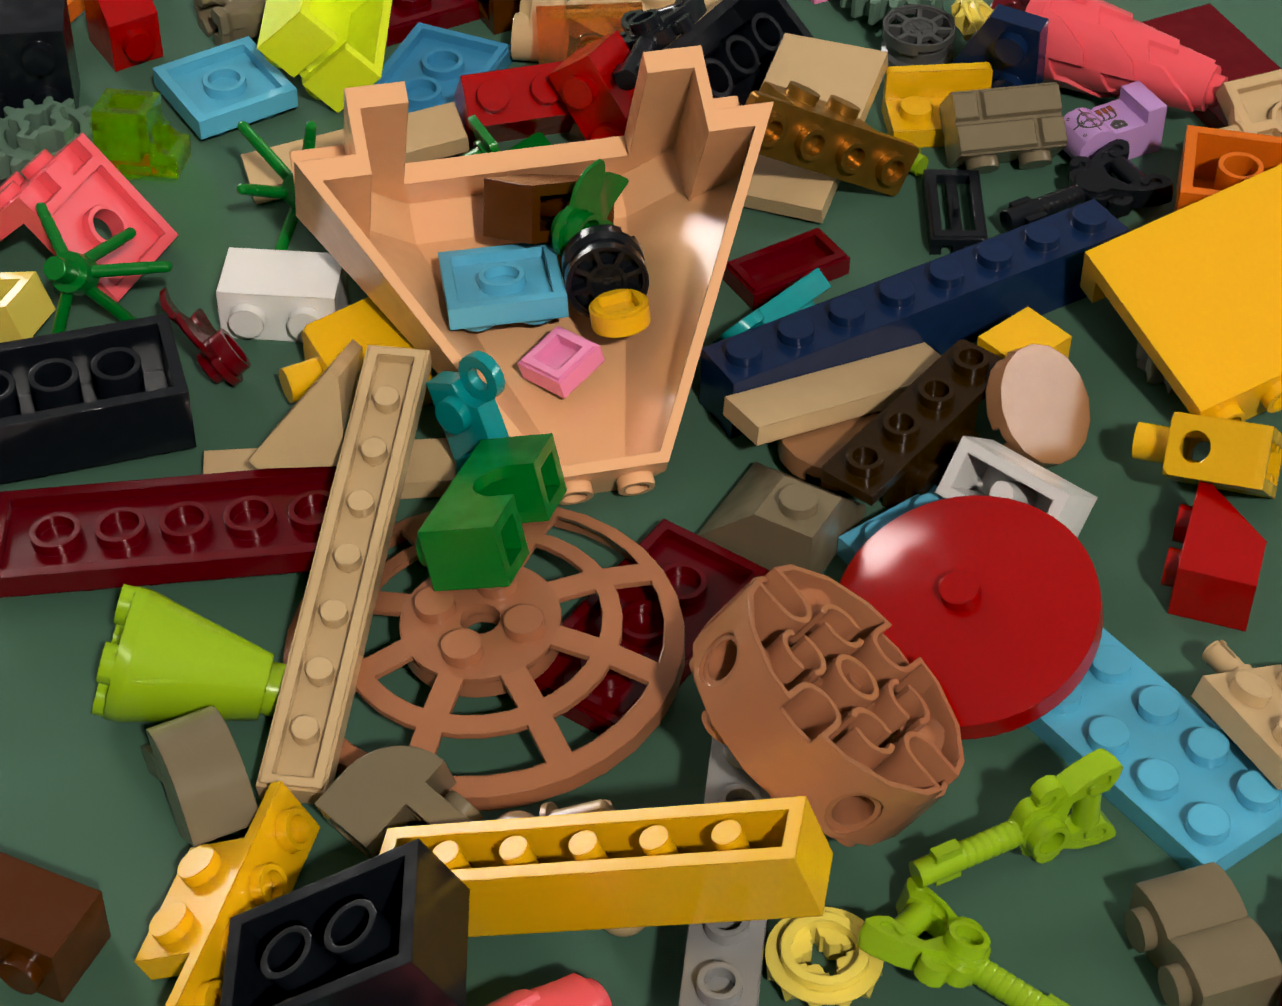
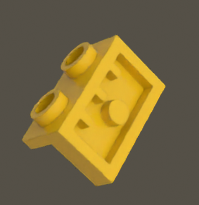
[882,62,993,148]

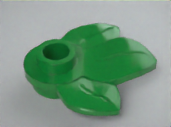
[551,159,629,257]

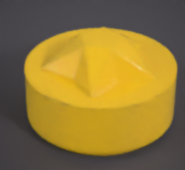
[589,289,651,338]

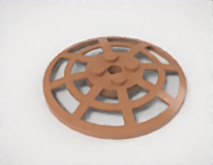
[283,507,685,811]

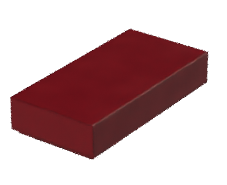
[722,227,850,311]

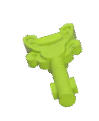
[909,748,1123,889]
[857,877,1071,1006]

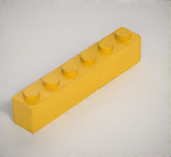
[379,796,833,937]

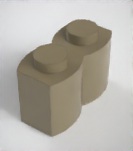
[1124,862,1282,1006]

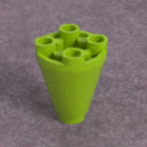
[92,584,286,722]

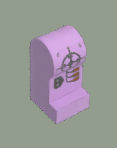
[1062,80,1167,160]

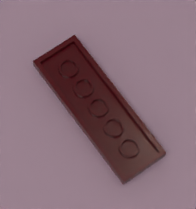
[0,466,337,598]

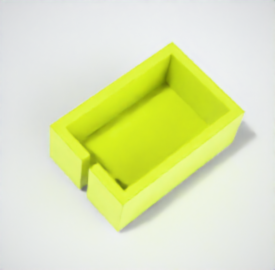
[257,0,392,113]

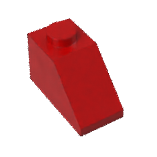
[83,0,163,72]

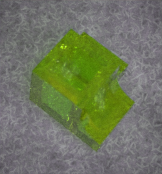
[91,88,191,180]

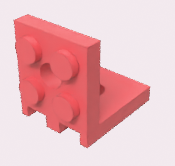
[0,133,179,302]

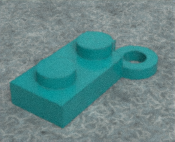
[712,267,831,344]
[426,350,509,473]

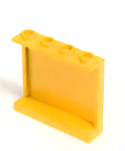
[1080,164,1282,422]

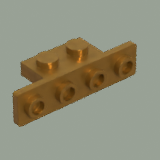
[745,81,919,196]

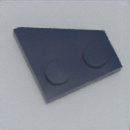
[950,4,1049,88]

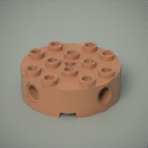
[689,564,965,847]

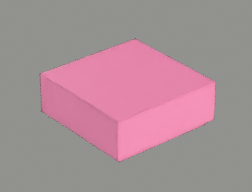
[517,326,605,398]

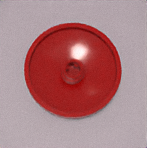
[840,495,1104,740]

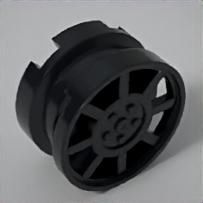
[561,224,649,318]

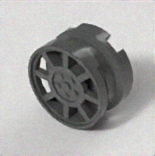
[881,4,957,68]

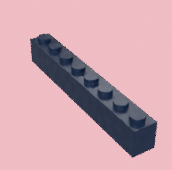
[699,199,1130,438]

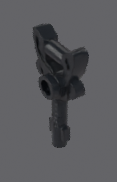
[612,0,707,91]
[1000,139,1173,231]

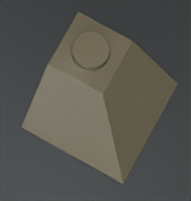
[697,461,866,574]

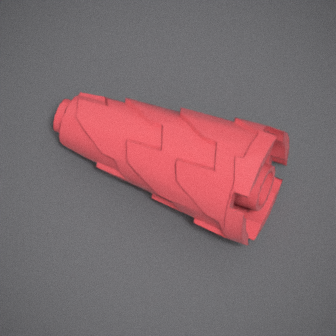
[1025,0,1228,112]

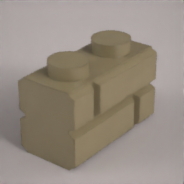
[939,82,1067,174]

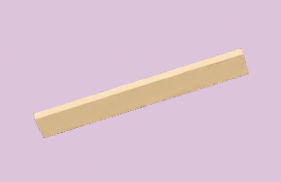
[256,345,432,804]

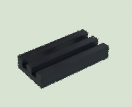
[922,169,988,255]

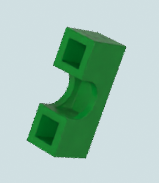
[416,433,567,591]

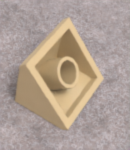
[248,339,364,469]

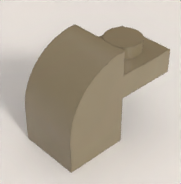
[141,705,258,847]
[314,745,484,859]

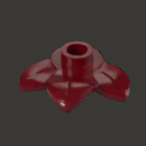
[159,287,251,386]

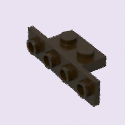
[821,339,1004,509]

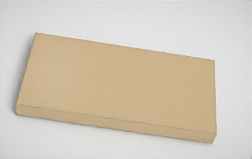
[743,33,888,224]

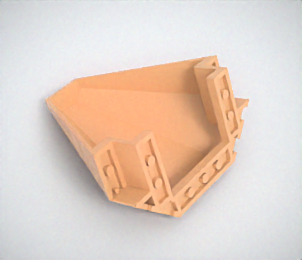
[289,45,774,505]

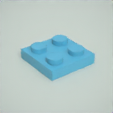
[152,36,298,140]
[438,242,569,332]

